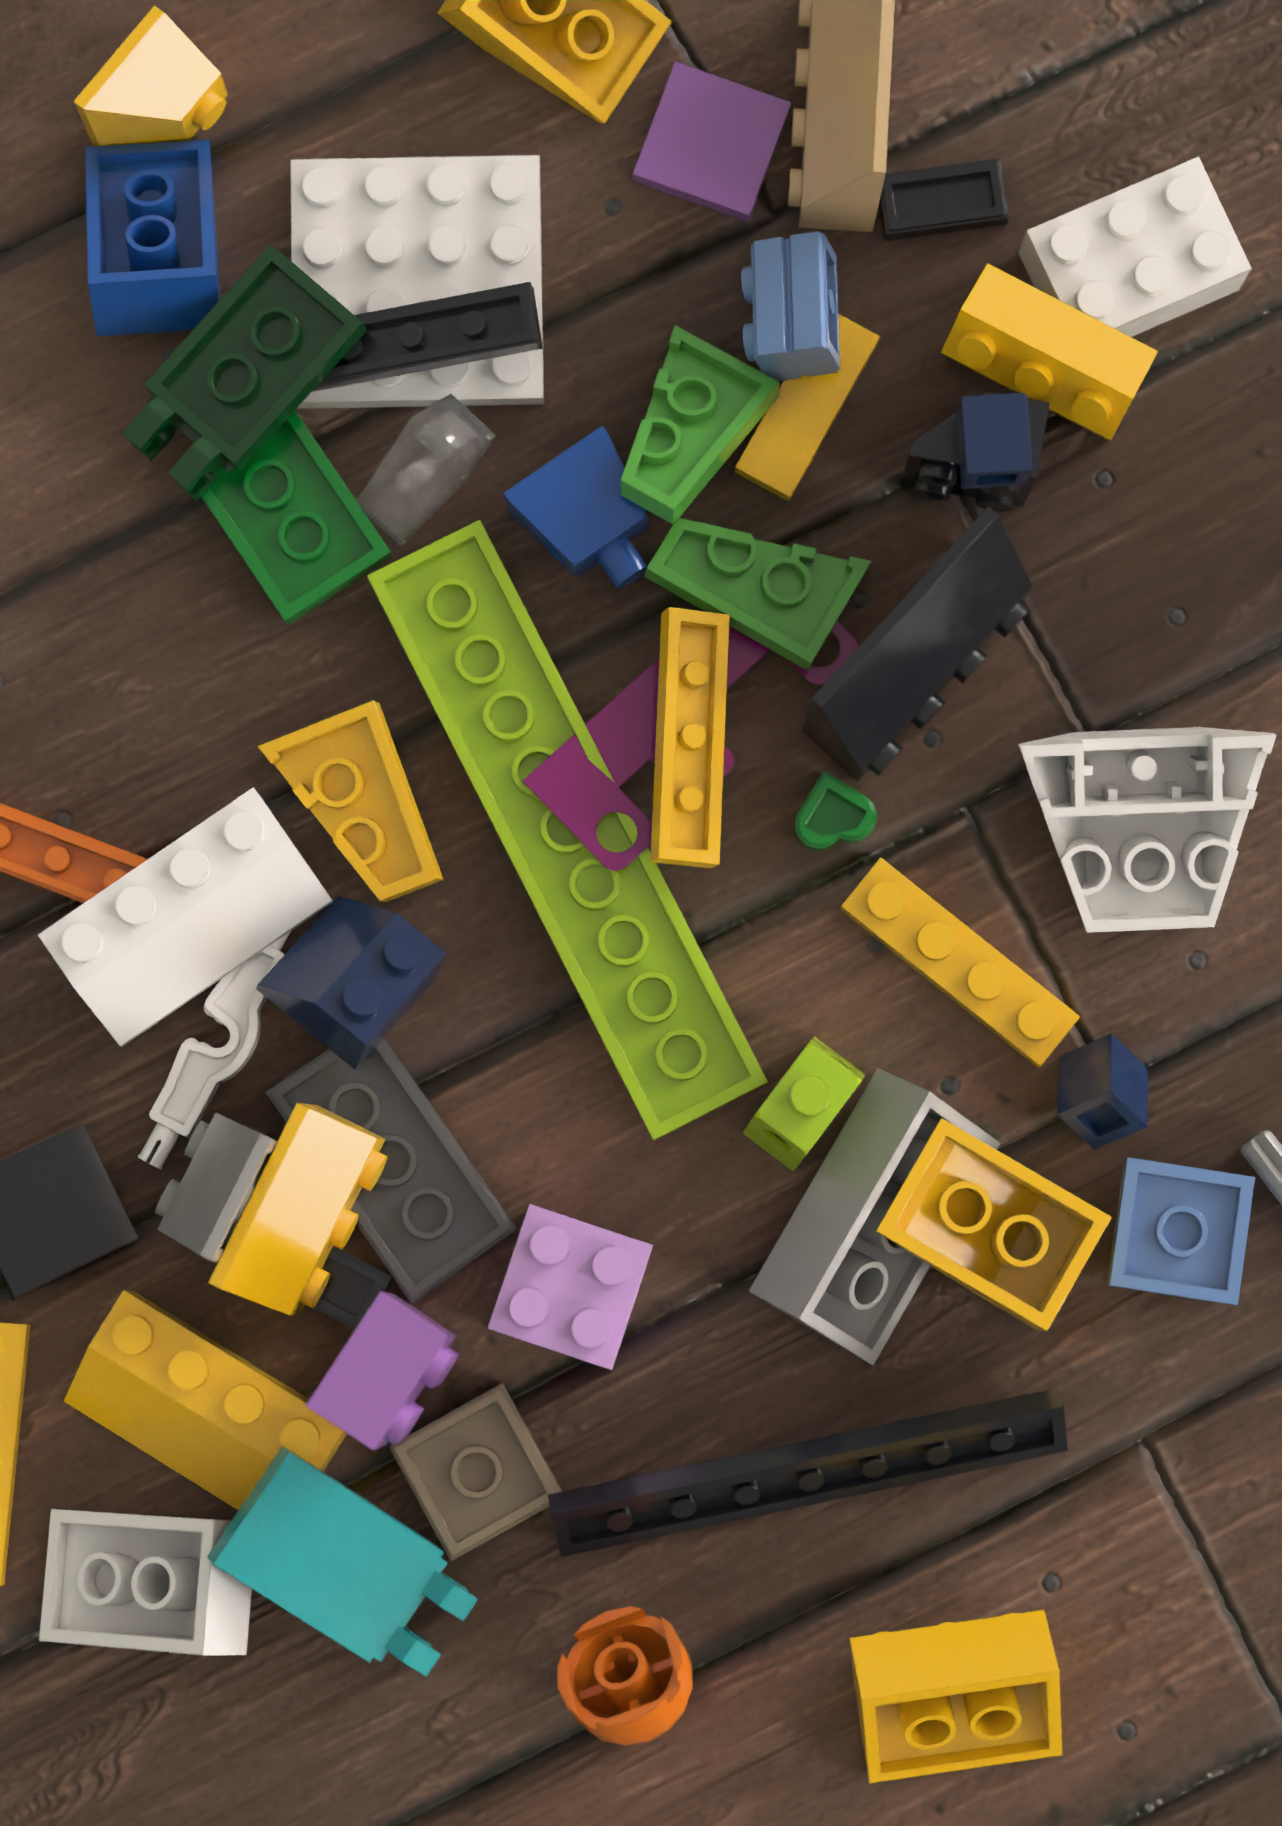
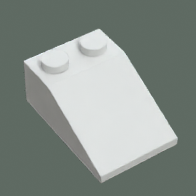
[39,1509,252,1655]

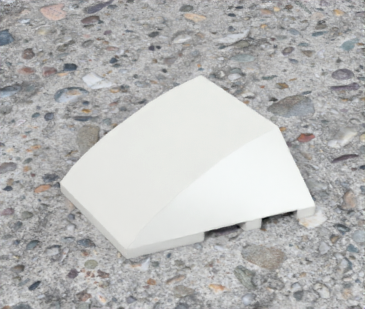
[1018,727,1277,933]

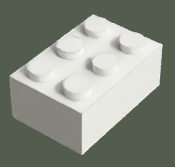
[1019,156,1252,337]

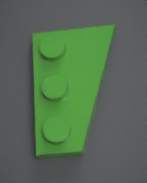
[621,325,780,525]
[644,518,872,671]

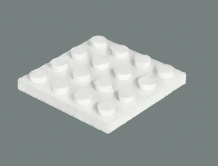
[291,155,544,409]

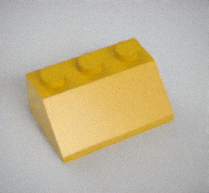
[941,263,1158,442]
[208,1103,388,1316]
[850,1610,1063,1783]

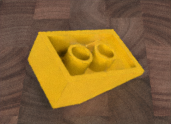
[437,0,672,124]
[876,1118,1112,1331]

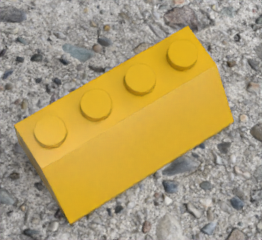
[64,1290,347,1510]

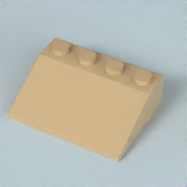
[788,0,895,232]

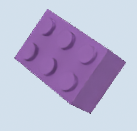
[306,1291,460,1451]

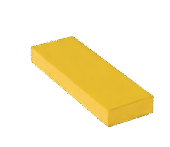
[735,314,880,502]

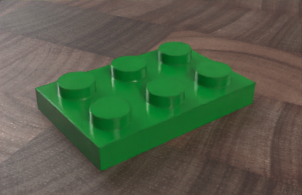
[201,411,392,626]

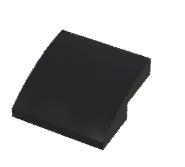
[0,1123,138,1301]

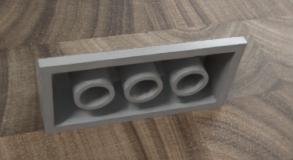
[749,1068,1000,1365]

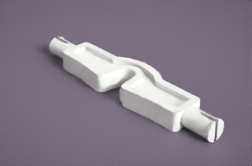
[137,930,292,1170]

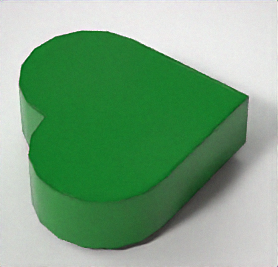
[794,771,877,851]

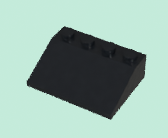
[802,507,1032,782]

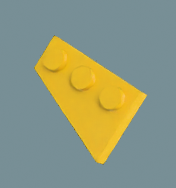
[258,700,444,902]

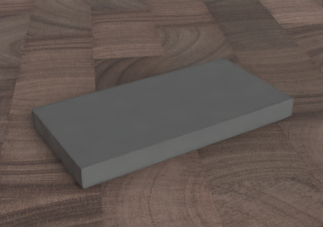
[266,1038,518,1304]

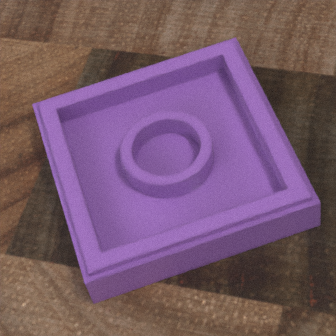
[632,61,792,222]

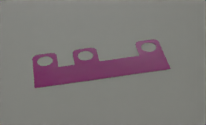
[523,621,858,871]

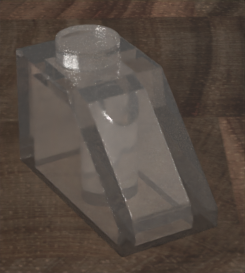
[357,394,496,545]

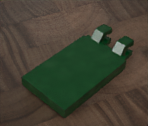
[122,244,367,501]

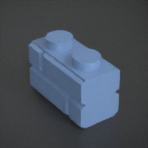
[741,231,840,381]

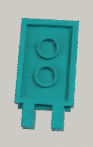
[207,1446,478,1677]

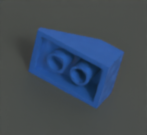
[85,140,221,336]

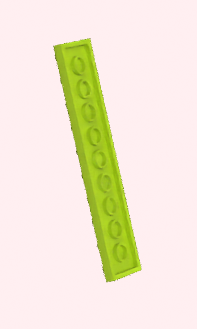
[367,520,768,1141]

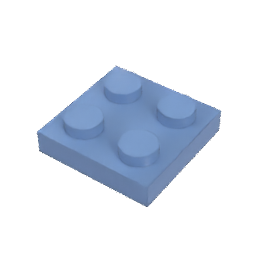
[1106,1157,1255,1305]

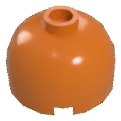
[557,1606,693,1745]

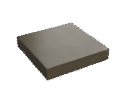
[389,1383,562,1561]

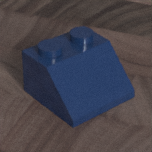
[256,896,447,1069]

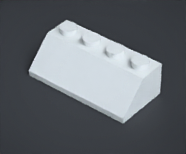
[38,787,333,1047]

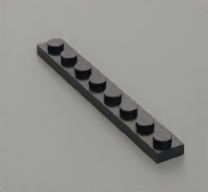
[548,1388,1068,1557]

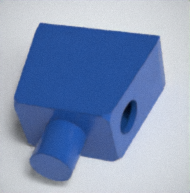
[503,426,648,590]

